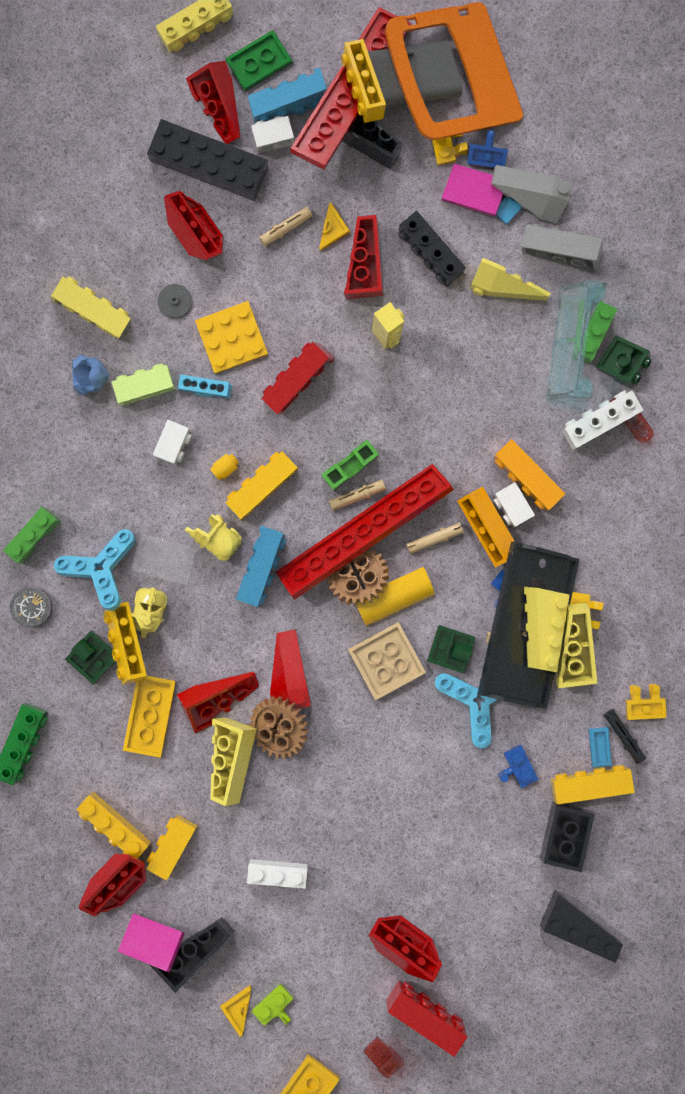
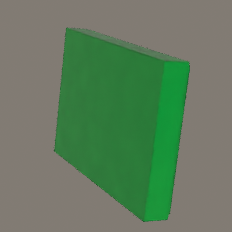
[225,30,293,92]

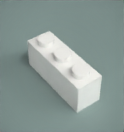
[247,859,308,889]

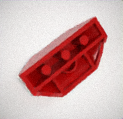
[164,190,223,260]
[78,854,146,917]
[368,915,442,982]

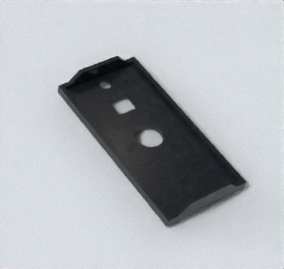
[477,542,580,709]

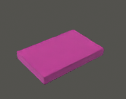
[442,164,503,217]
[118,913,185,972]

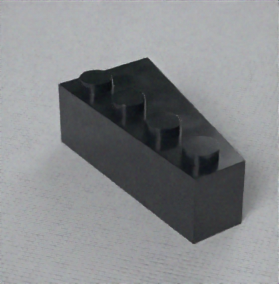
[540,890,623,963]

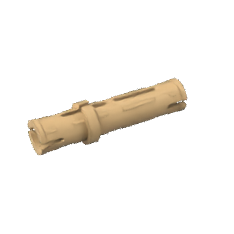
[259,206,313,247]
[329,479,386,512]
[406,522,464,554]

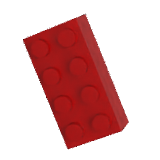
[386,980,468,1057]

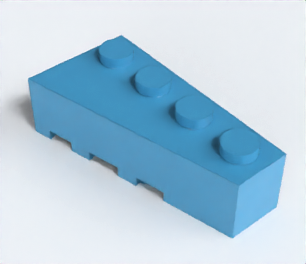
[248,67,326,123]
[236,526,287,607]

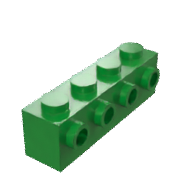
[0,703,48,786]

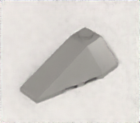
[491,165,573,224]

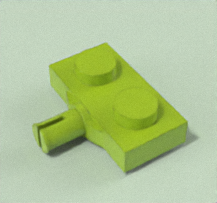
[252,983,294,1026]

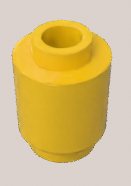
[210,453,239,481]

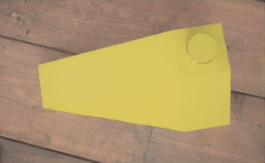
[470,258,551,301]

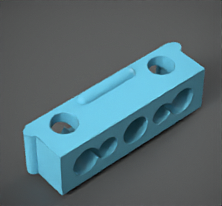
[178,374,232,399]

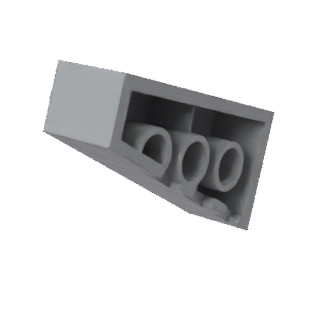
[521,224,603,273]

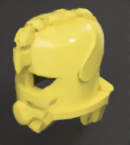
[185,514,242,561]
[131,587,167,639]

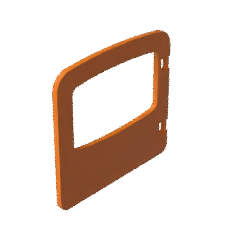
[385,2,523,140]

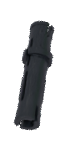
[603,709,647,764]

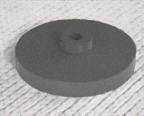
[158,284,192,318]

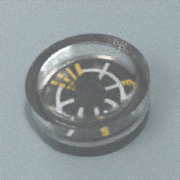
[10,588,52,627]

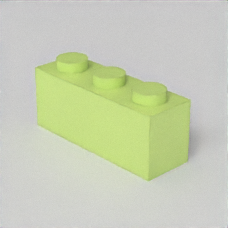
[111,364,176,406]

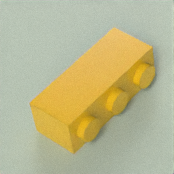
[146,814,198,881]

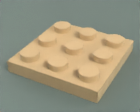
[348,622,426,700]

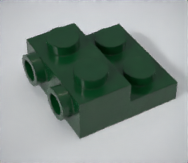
[596,335,652,388]

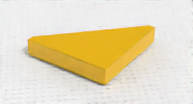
[319,203,350,251]
[220,985,252,1037]

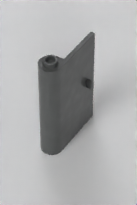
[368,41,462,109]

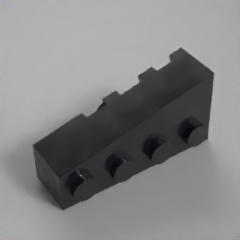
[342,114,402,169]
[149,917,235,993]

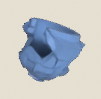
[72,354,109,396]

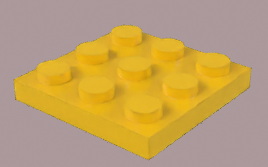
[195,301,268,374]

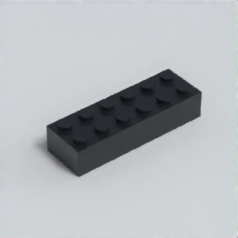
[147,119,269,201]

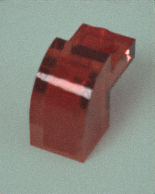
[363,1036,404,1079]

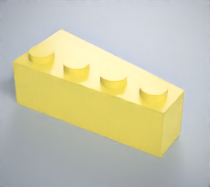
[51,276,131,339]
[210,717,257,806]

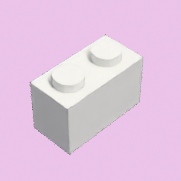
[251,116,294,154]
[153,419,192,465]
[493,482,535,528]

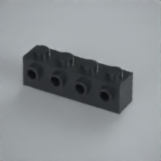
[398,210,466,287]

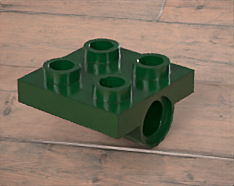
[427,625,475,674]
[65,630,115,685]

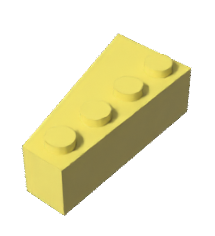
[524,587,569,672]
[556,603,597,688]

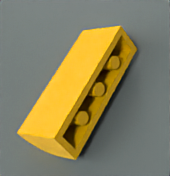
[357,567,435,626]

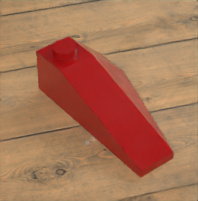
[186,61,241,144]
[270,629,311,709]
[177,671,259,734]

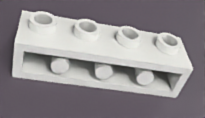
[561,390,644,450]

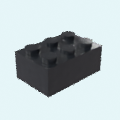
[540,802,595,872]

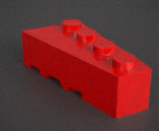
[344,215,384,299]
[261,342,335,414]

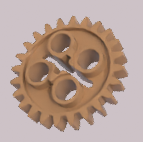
[327,548,390,607]
[248,696,309,759]

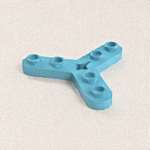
[54,529,136,611]
[435,673,497,748]

